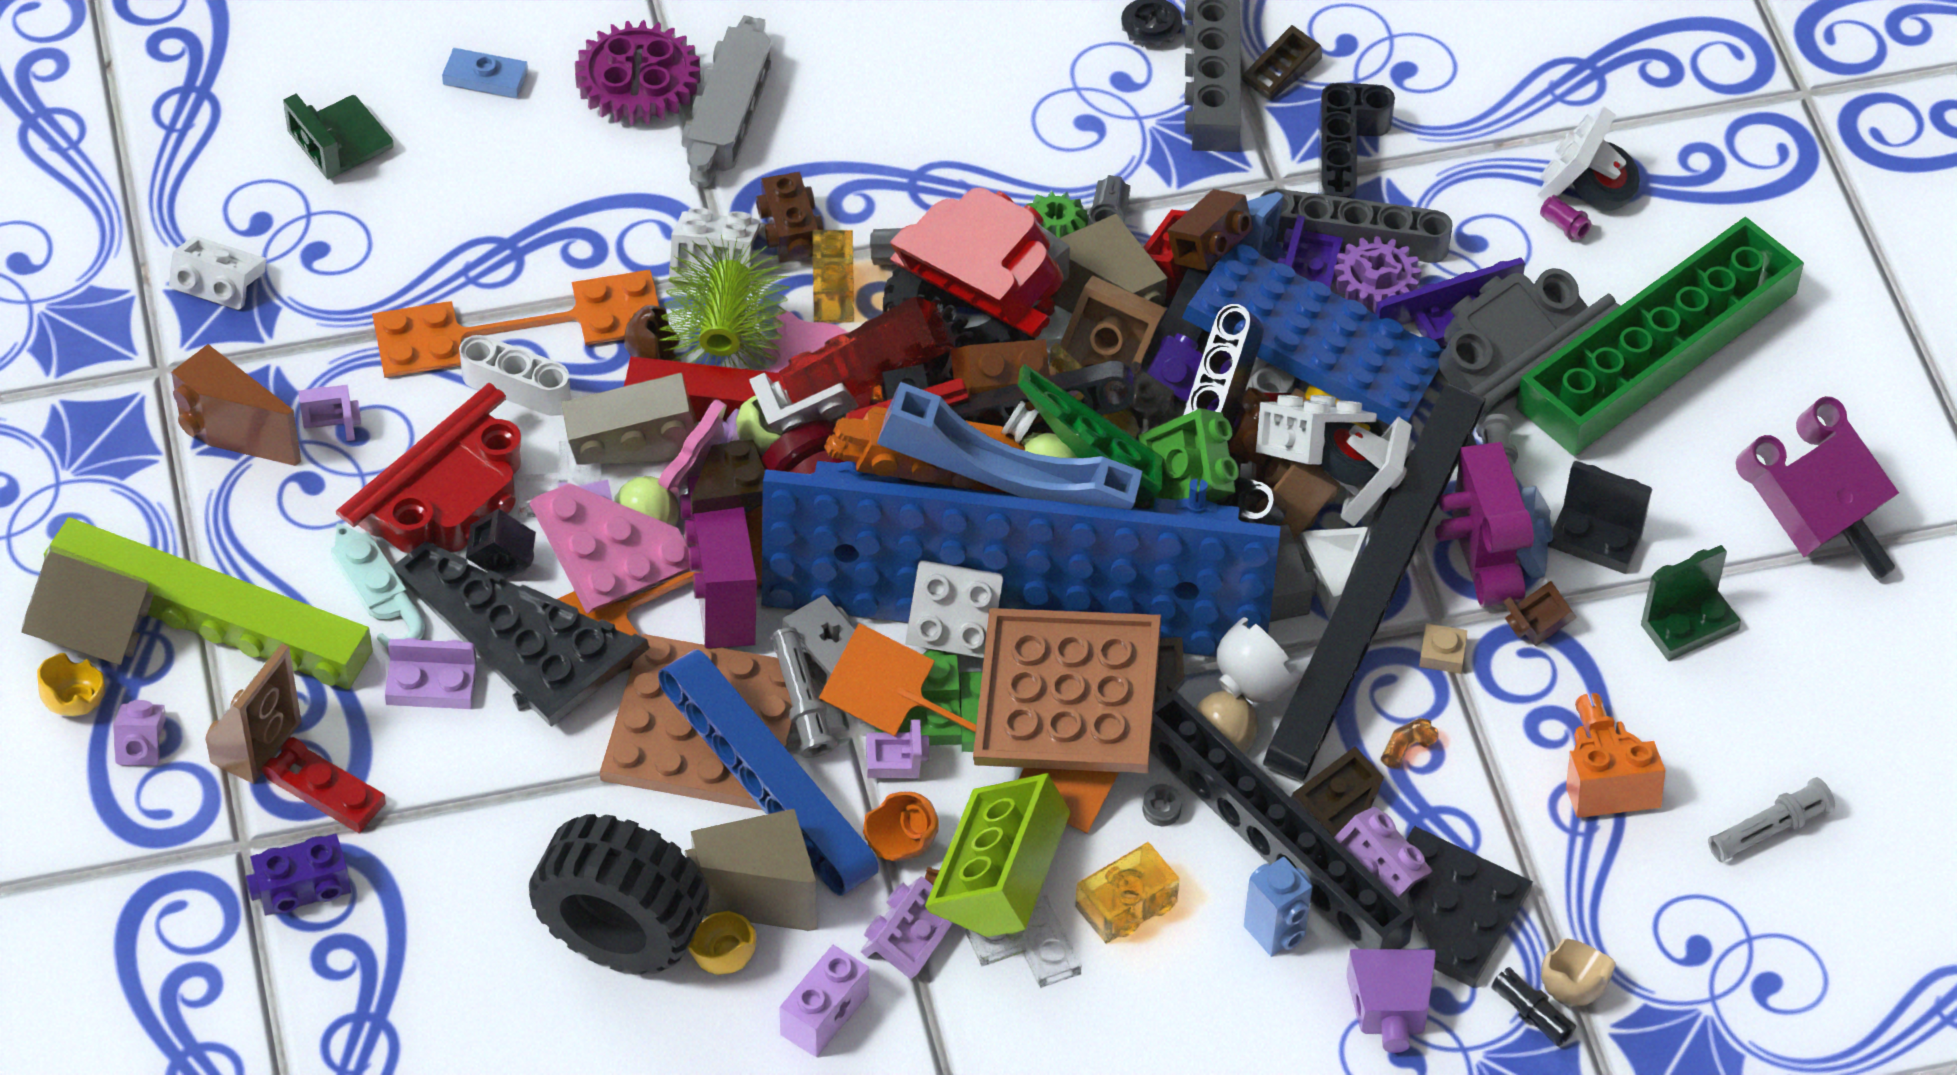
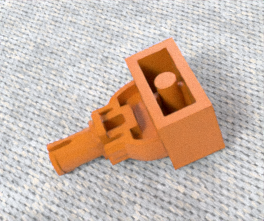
[1566,693,1666,818]

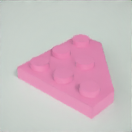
[529,483,690,614]

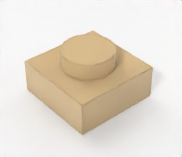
[1419,623,1468,674]

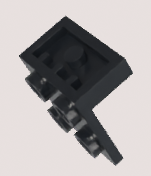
[1548,461,1653,574]

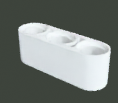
[459,335,571,416]

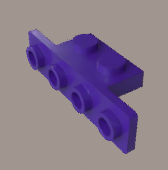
[1376,257,1526,347]

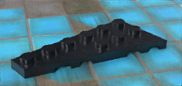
[392,541,650,727]

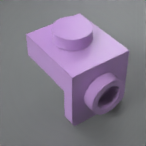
[298,384,361,441]
[113,700,166,765]
[865,720,929,778]

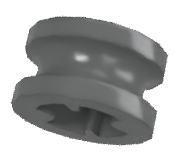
[1142,784,1182,827]

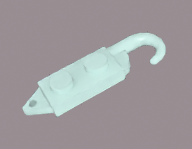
[331,523,425,648]

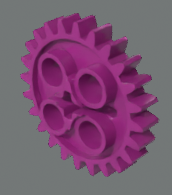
[575,20,701,125]

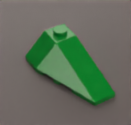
[1018,364,1162,507]

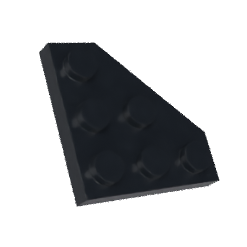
[1406,826,1533,988]

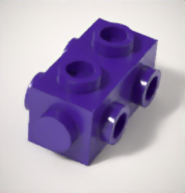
[245,833,351,916]

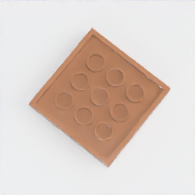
[973,608,1162,773]
[600,634,808,810]

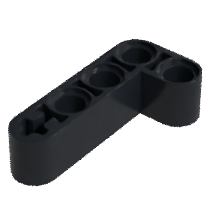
[1318,83,1395,199]

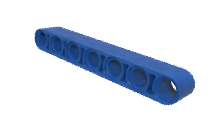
[658,649,879,896]

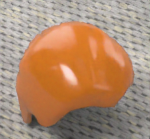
[863,791,939,861]

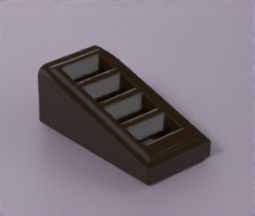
[1241,24,1322,101]

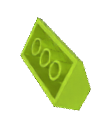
[925,773,1071,937]

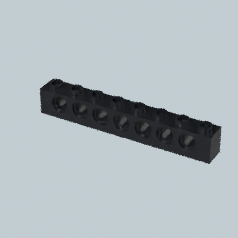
[1150,689,1415,949]

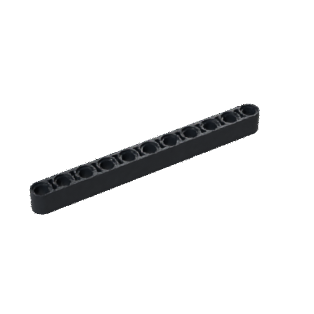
[1263,382,1486,782]

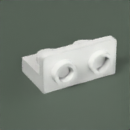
[169,235,267,310]

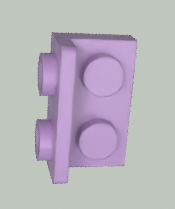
[385,638,477,709]
[1334,806,1432,899]
[860,876,953,979]

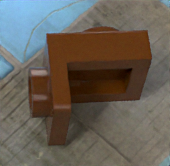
[1503,581,1577,646]

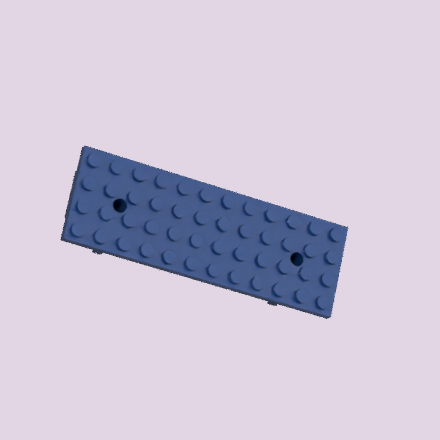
[761,461,1281,657]

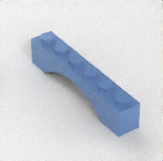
[877,382,1142,510]

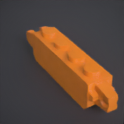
[824,406,1025,493]

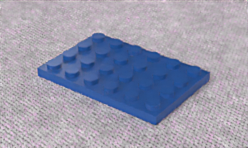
[1182,244,1444,425]

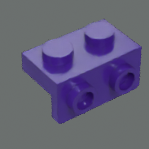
[1277,215,1343,289]
[1143,333,1232,411]

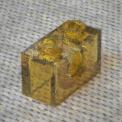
[813,230,854,323]
[1075,841,1180,944]

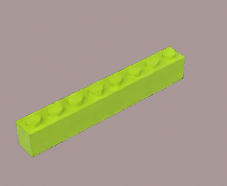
[43,517,373,690]

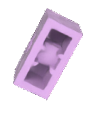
[779,944,869,1058]

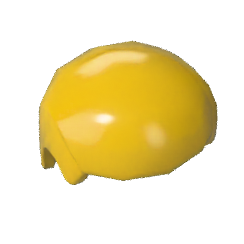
[37,653,105,716]
[688,911,757,975]

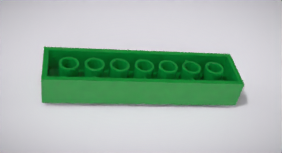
[1516,216,1804,456]

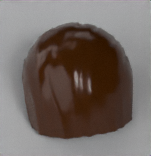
[624,305,681,362]

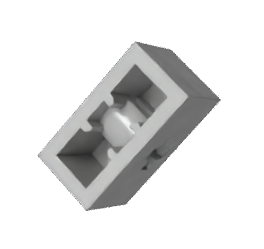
[783,595,855,690]

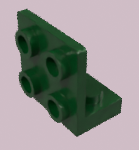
[283,93,394,180]
[1640,545,1741,661]

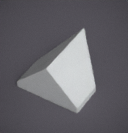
[1301,527,1368,621]

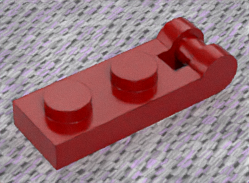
[261,737,386,833]

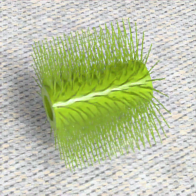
[659,234,790,370]

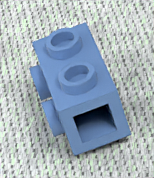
[1243,857,1312,956]

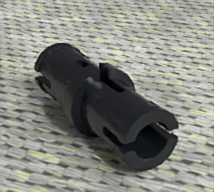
[1491,967,1576,1047]

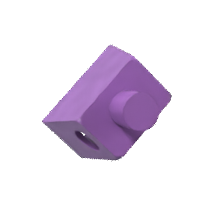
[1346,949,1435,1053]

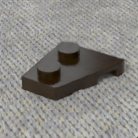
[691,439,765,514]
[1291,746,1384,838]

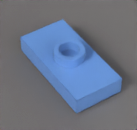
[442,47,528,98]
[1516,486,1553,579]

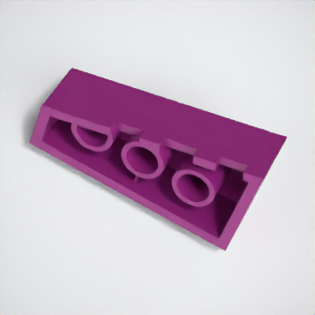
[680,476,757,648]

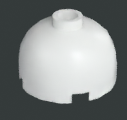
[1217,617,1301,703]

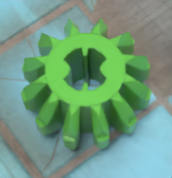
[1026,190,1088,238]

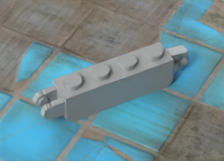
[681,15,772,188]

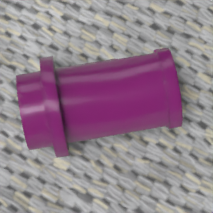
[1540,195,1592,240]

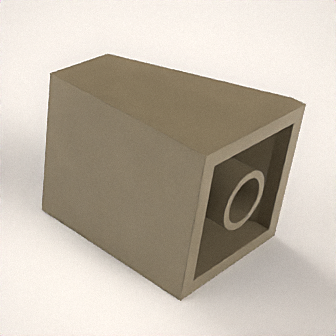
[1050,214,1167,331]
[21,545,154,665]
[684,809,817,931]

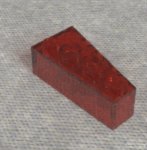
[779,296,955,404]

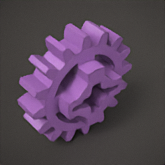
[1333,236,1421,314]

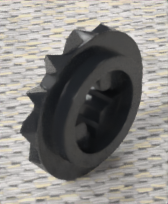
[1121,0,1182,48]

